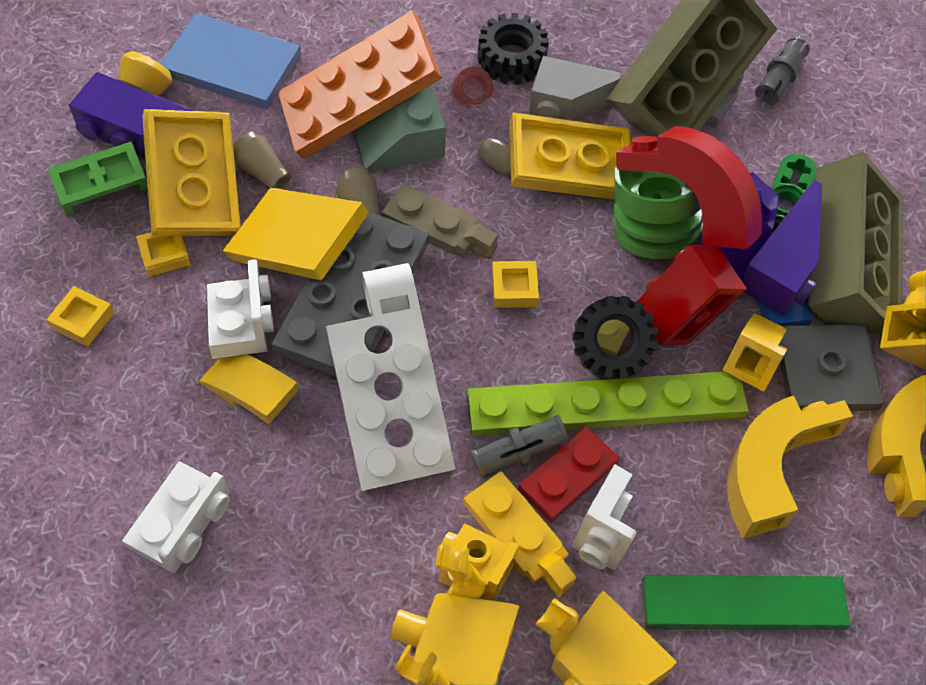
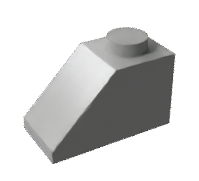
[529,56,621,121]

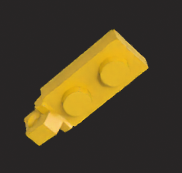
[463,471,577,597]

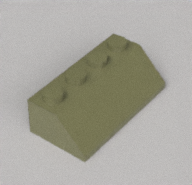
[606,0,778,137]
[807,152,903,335]

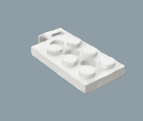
[326,263,455,491]

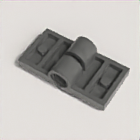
[271,212,429,376]

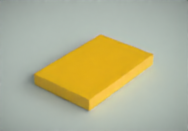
[142,109,241,236]
[509,112,631,200]
[223,188,369,281]

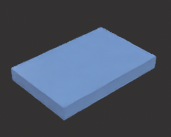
[161,13,301,109]

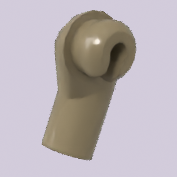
[479,138,511,175]

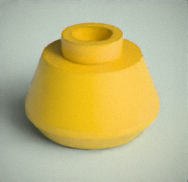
[118,51,172,96]

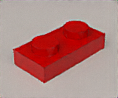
[518,426,620,523]

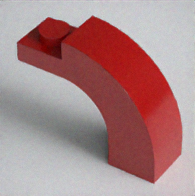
[616,126,762,249]

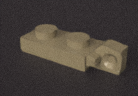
[381,183,498,259]

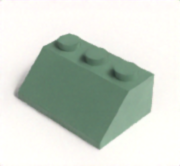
[354,85,446,172]

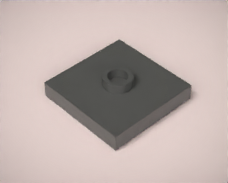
[780,325,884,411]

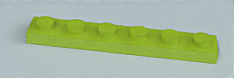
[467,372,748,437]

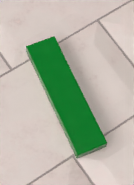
[642,575,851,630]

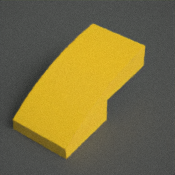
[199,354,299,424]

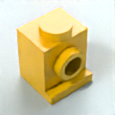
[722,313,787,392]
[438,523,519,601]

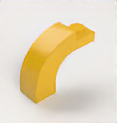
[867,374,926,517]
[727,396,853,539]

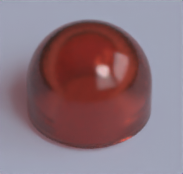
[452,67,493,105]

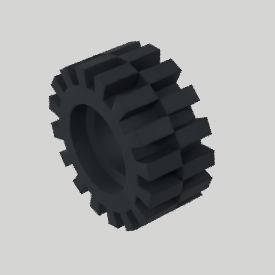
[478,13,549,85]
[572,295,659,379]

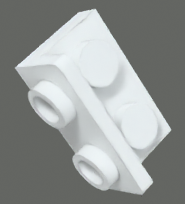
[207,259,274,359]
[122,461,230,574]
[571,464,637,571]

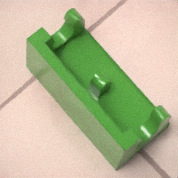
[48,142,148,216]

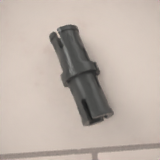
[755,36,810,105]
[470,415,570,478]

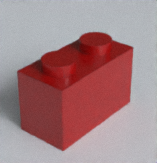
[637,245,747,346]

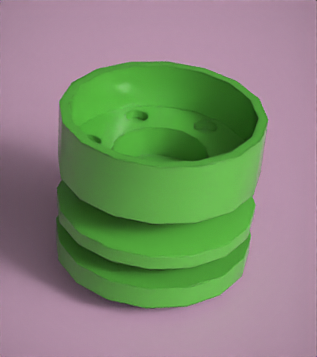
[614,166,703,259]

